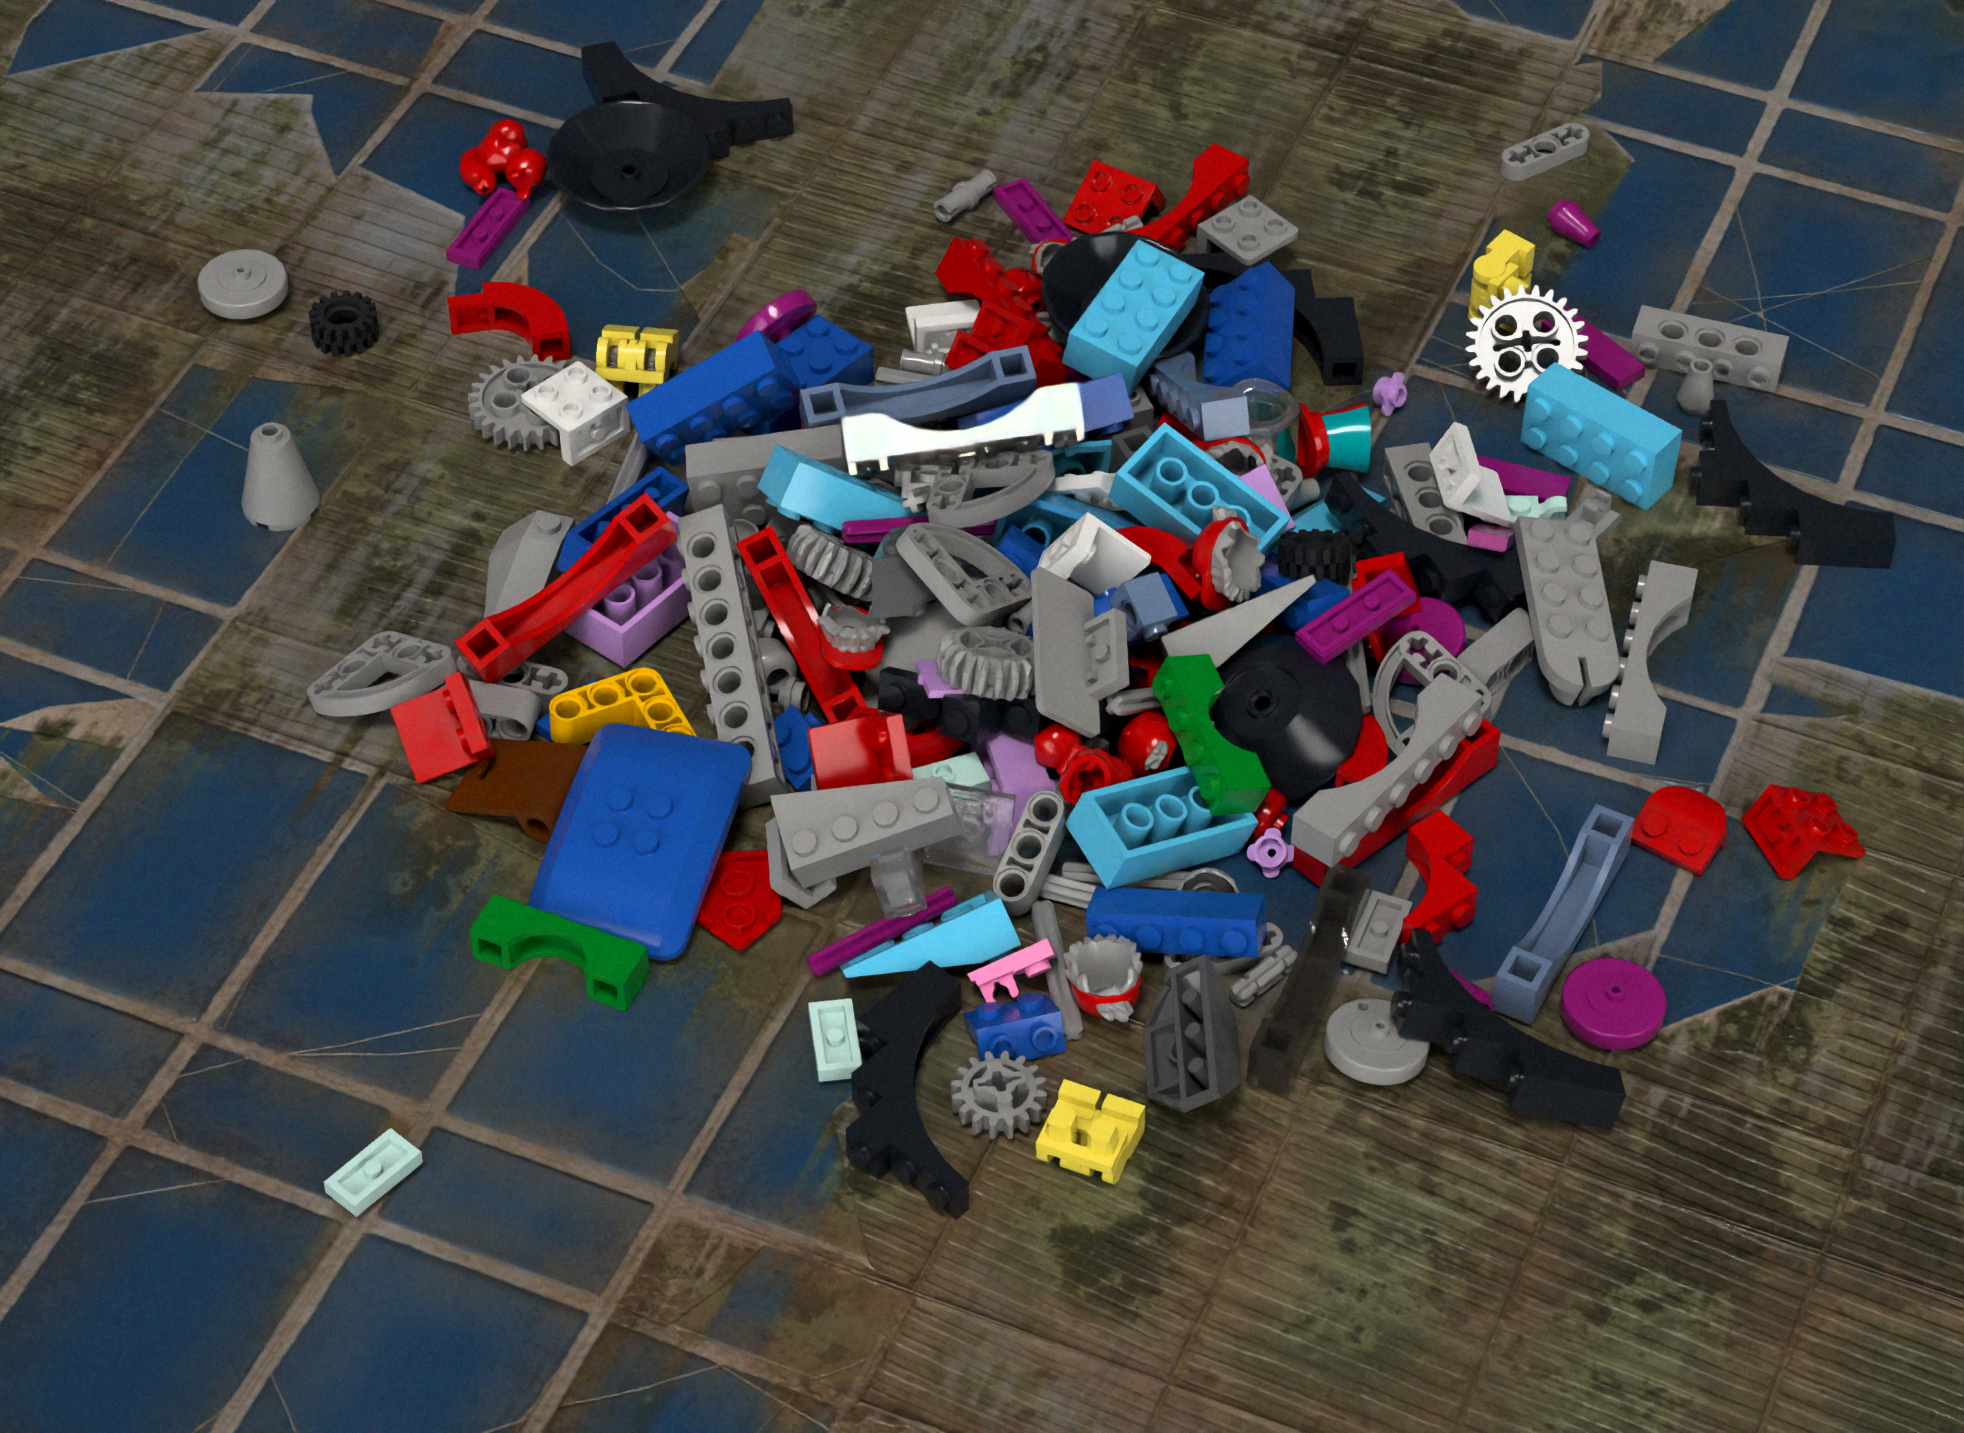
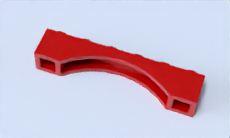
[1125,143,1250,251]
[935,237,1071,396]
[454,492,678,684]
[736,526,868,724]
[1293,718,1501,889]

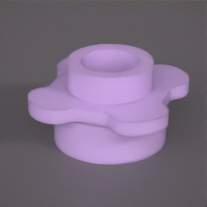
[1373,372,1407,416]
[1247,828,1294,878]

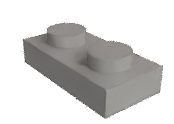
[1345,890,1413,974]

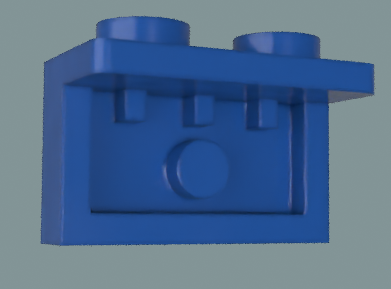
[774,704,824,792]
[963,993,1066,1062]

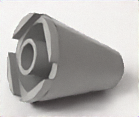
[241,422,320,532]

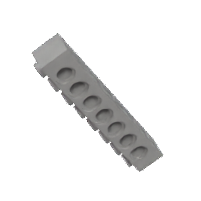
[675,504,789,810]

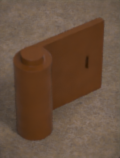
[444,738,589,843]

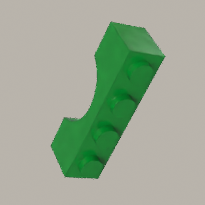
[1151,654,1272,816]
[469,894,650,1012]

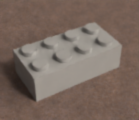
[685,424,850,525]

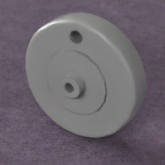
[197,249,289,319]
[1323,999,1430,1085]

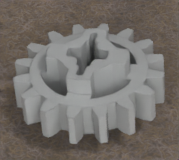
[951,1051,1047,1139]

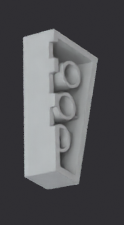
[770,776,964,889]

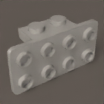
[1031,567,1129,738]

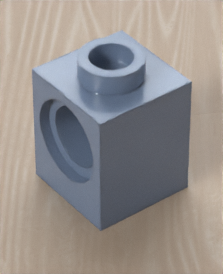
[1109,572,1178,642]

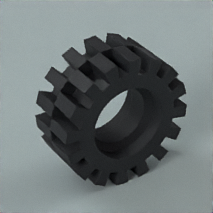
[309,290,379,357]
[1278,529,1351,581]

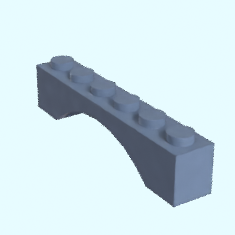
[799,345,1037,439]
[1139,349,1250,442]
[1492,804,1635,1025]

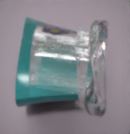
[1233,378,1300,463]

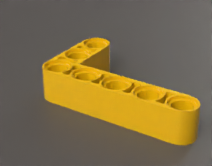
[549,667,697,745]

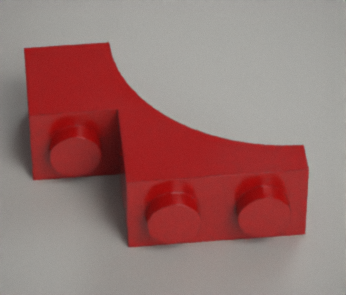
[1400,809,1478,946]

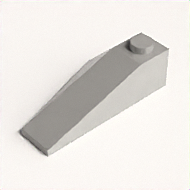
[484,510,575,619]
[1154,575,1316,668]

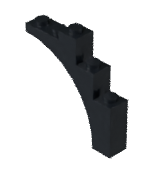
[581,41,793,160]
[1181,253,1364,386]
[1688,399,1896,569]
[1324,472,1529,623]
[877,664,1148,745]
[1390,928,1626,1130]
[846,960,969,1220]

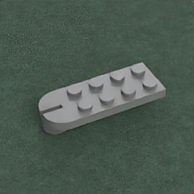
[1513,516,1620,707]

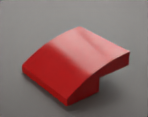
[944,298,1035,370]

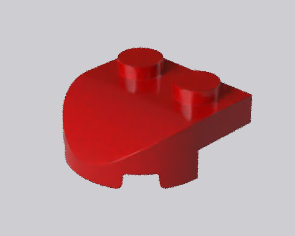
[1631,786,1728,878]

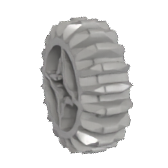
[786,523,875,601]
[936,625,1036,701]

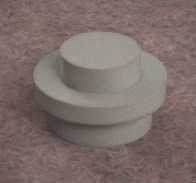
[778,677,810,714]

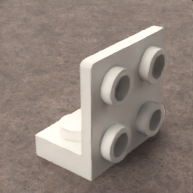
[905,299,980,357]
[521,361,631,467]
[1429,422,1513,527]
[1030,512,1151,596]

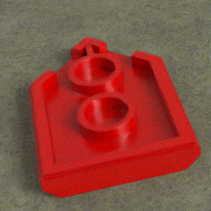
[696,850,782,952]

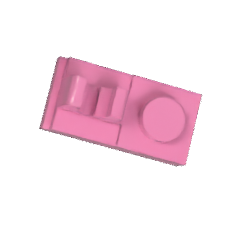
[968,939,1058,1003]

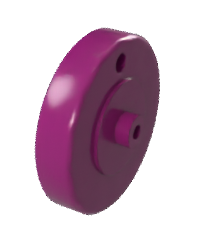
[735,290,817,344]
[1373,597,1467,684]
[1560,958,1667,1050]

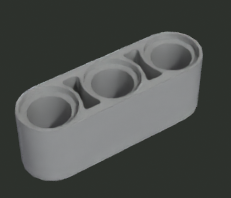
[1450,608,1537,697]
[428,679,543,741]
[993,790,1068,916]

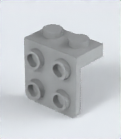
[1196,195,1298,265]

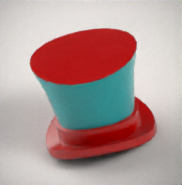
[1296,402,1371,479]

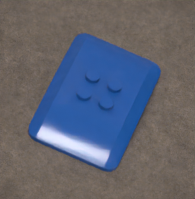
[527,723,752,960]

